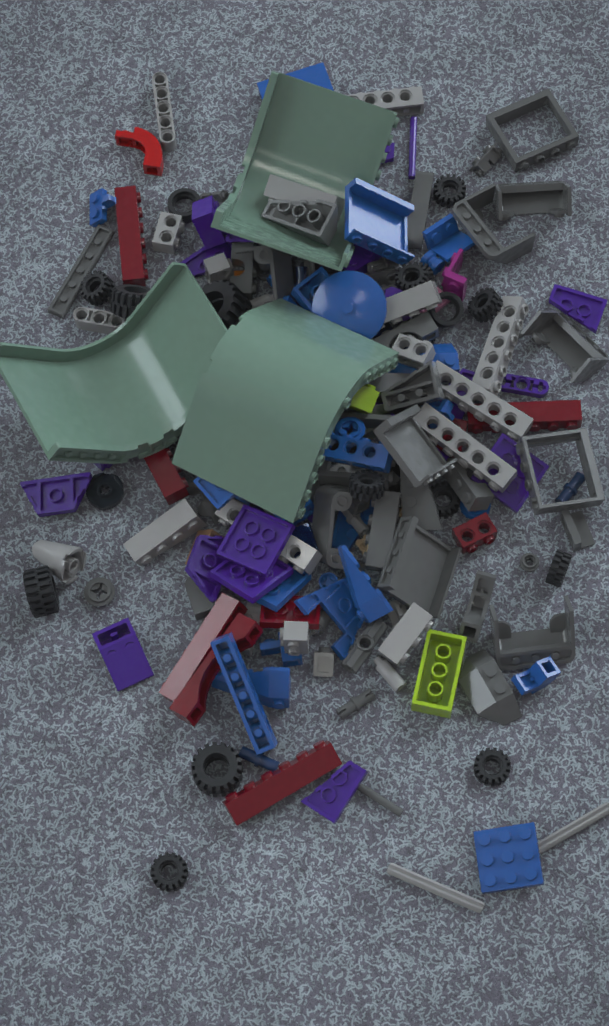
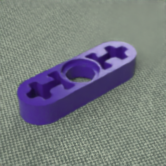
[501,373,549,398]

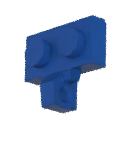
[89,188,116,227]

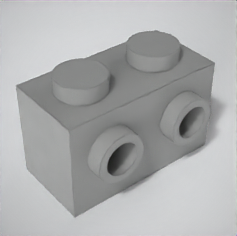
[280,621,310,656]

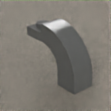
[459,570,497,643]

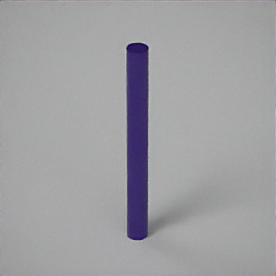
[408,116,417,179]

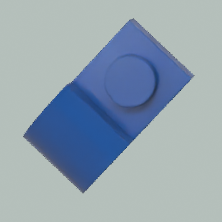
[259,632,303,667]
[511,656,561,696]

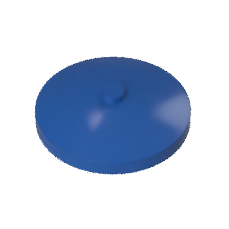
[312,271,387,339]

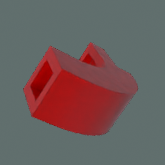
[115,127,164,176]

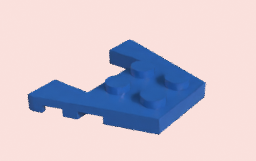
[294,578,363,660]

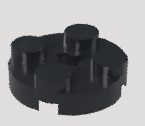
[86,472,124,511]

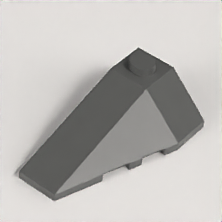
[261,199,338,246]

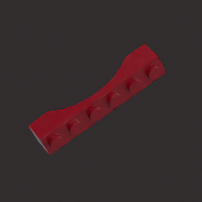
[169,613,263,727]

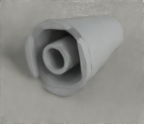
[32,539,86,584]

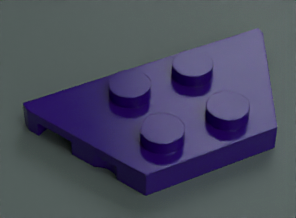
[20,472,92,517]
[185,535,225,603]

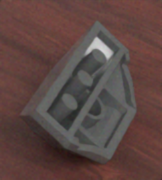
[458,649,522,726]

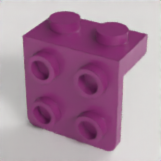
[441,248,467,302]

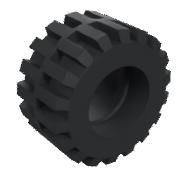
[110,284,151,319]
[23,565,60,618]
[191,742,243,797]

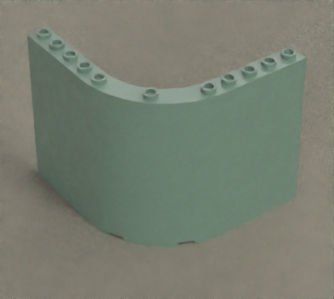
[211,70,399,272]
[0,262,227,464]
[172,298,399,523]

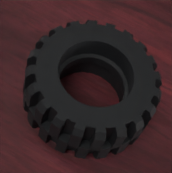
[202,280,252,330]

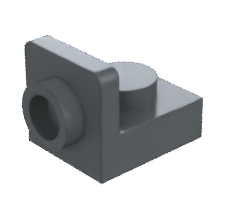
[313,647,334,677]

